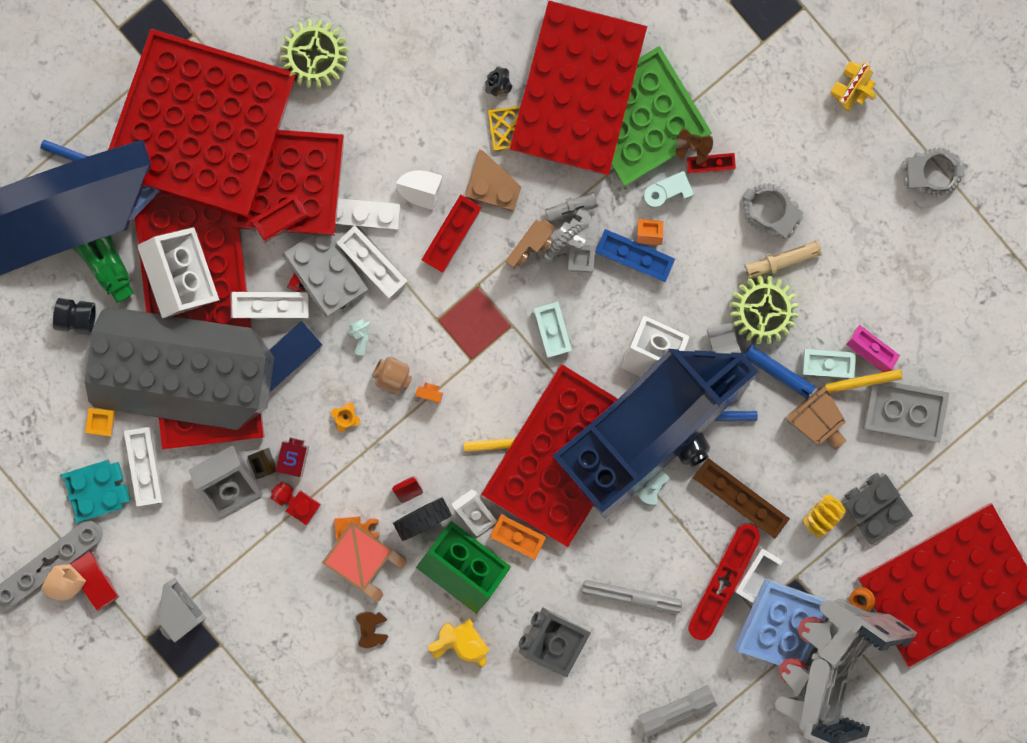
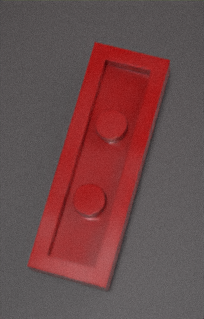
[421,194,482,273]

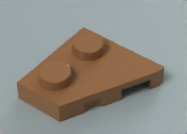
[465,149,521,211]

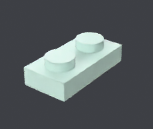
[534,302,572,358]
[802,349,856,378]

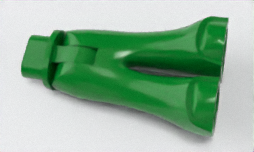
[72,235,135,303]

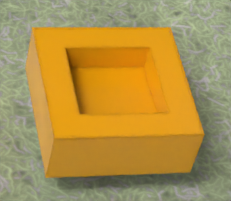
[85,408,115,436]

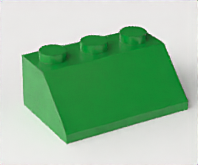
[415,521,511,614]

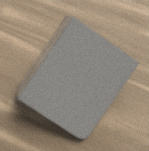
[568,245,596,273]

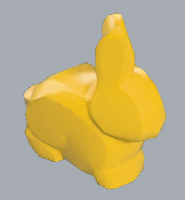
[428,618,489,667]

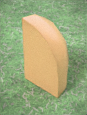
[42,564,86,601]

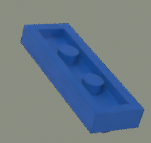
[595,229,675,282]

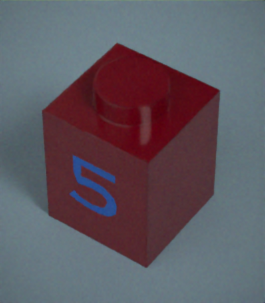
[275,437,309,477]

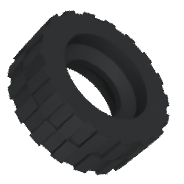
[393,497,452,541]

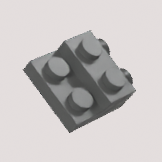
[841,473,913,545]
[518,607,591,678]

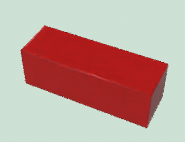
[686,153,736,174]

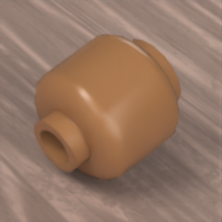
[372,357,412,394]

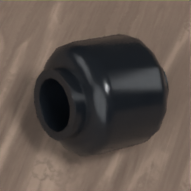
[678,433,710,467]

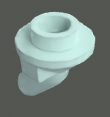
[347,319,370,356]

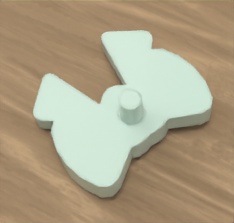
[634,471,669,505]

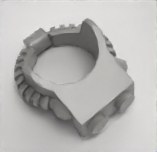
[903,147,965,196]
[742,183,804,238]
[543,209,591,262]

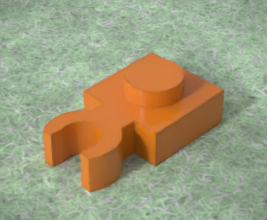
[334,516,380,542]

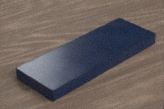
[269,321,322,392]

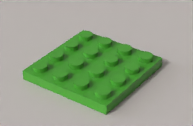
[611,46,712,187]

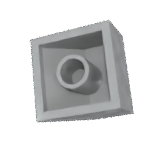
[189,445,263,519]
[159,578,206,642]

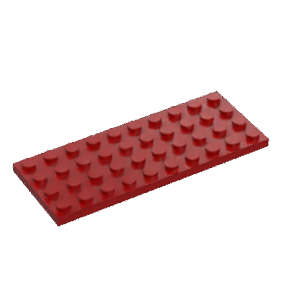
[135,192,265,450]

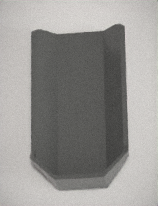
[85,307,275,430]

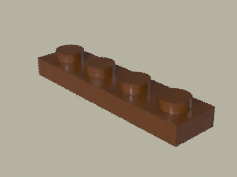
[692,458,790,539]

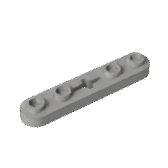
[0,520,103,607]

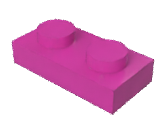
[846,325,900,372]

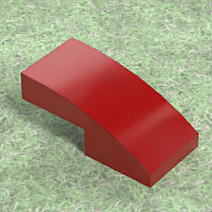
[70,551,119,611]

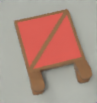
[322,521,407,602]

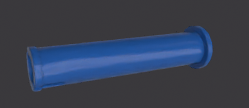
[744,343,816,400]

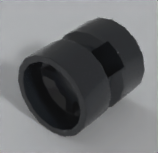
[53,298,96,335]

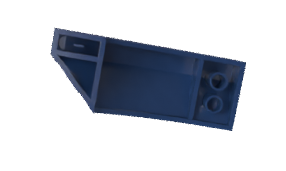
[0,140,152,276]
[553,349,759,519]

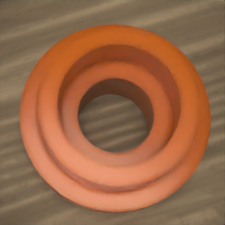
[849,587,875,612]

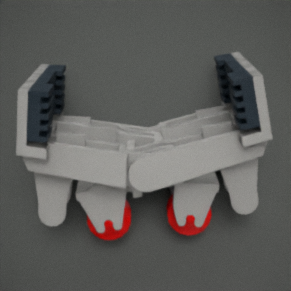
[775,599,917,743]

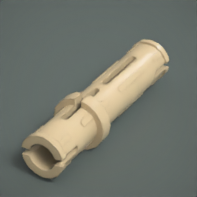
[744,240,822,279]

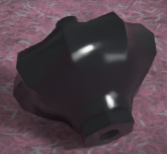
[485,66,513,96]

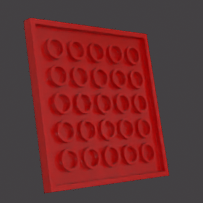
[108,29,297,218]

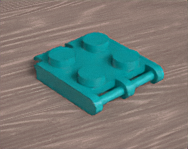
[60,460,131,523]

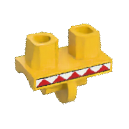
[830,61,877,112]

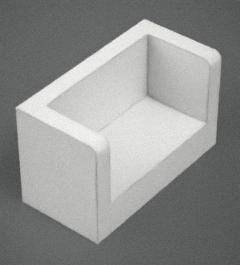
[734,546,784,603]

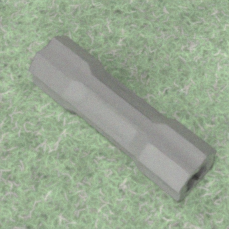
[638,685,717,737]

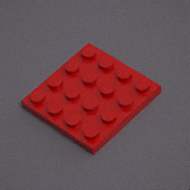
[232,130,344,236]

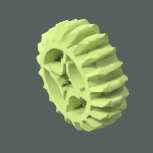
[280,19,349,89]
[730,276,799,344]

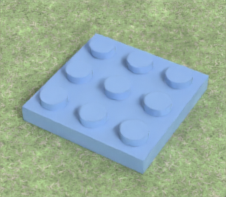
[734,578,827,666]

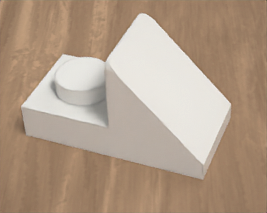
[452,489,497,537]

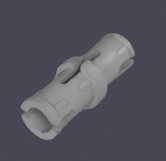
[545,191,598,224]

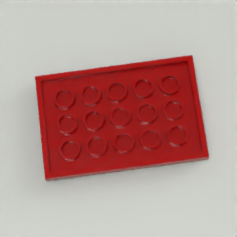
[509,0,648,176]
[481,364,618,547]
[857,503,1027,667]

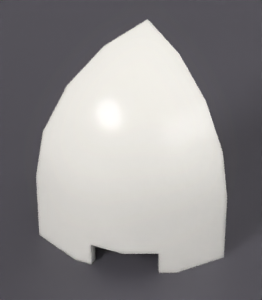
[396,170,442,210]

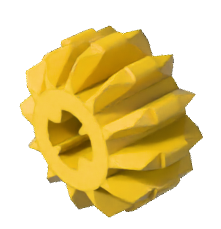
[802,494,846,538]

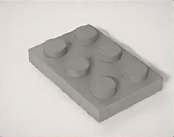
[282,235,368,318]
[863,382,949,443]

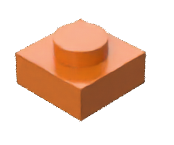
[637,219,664,245]
[415,382,443,403]

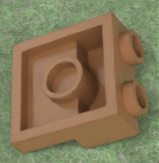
[505,219,555,269]

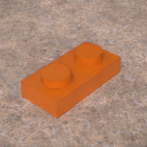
[490,514,546,560]

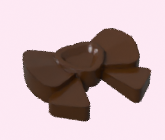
[675,128,713,164]
[356,611,389,648]

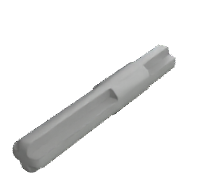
[582,580,682,614]

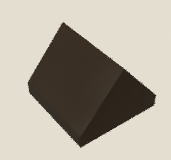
[248,448,276,479]

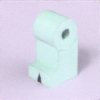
[644,171,694,208]

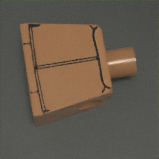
[785,387,847,450]

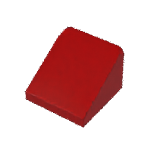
[392,476,423,503]

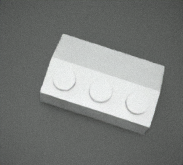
[137,228,219,318]

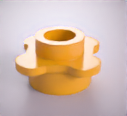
[331,403,360,432]

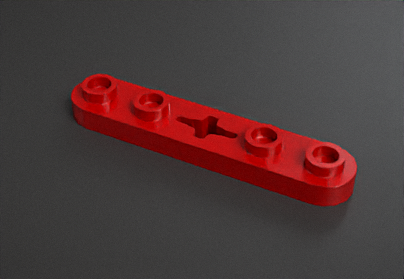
[688,523,760,640]

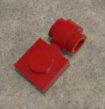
[270,481,321,525]

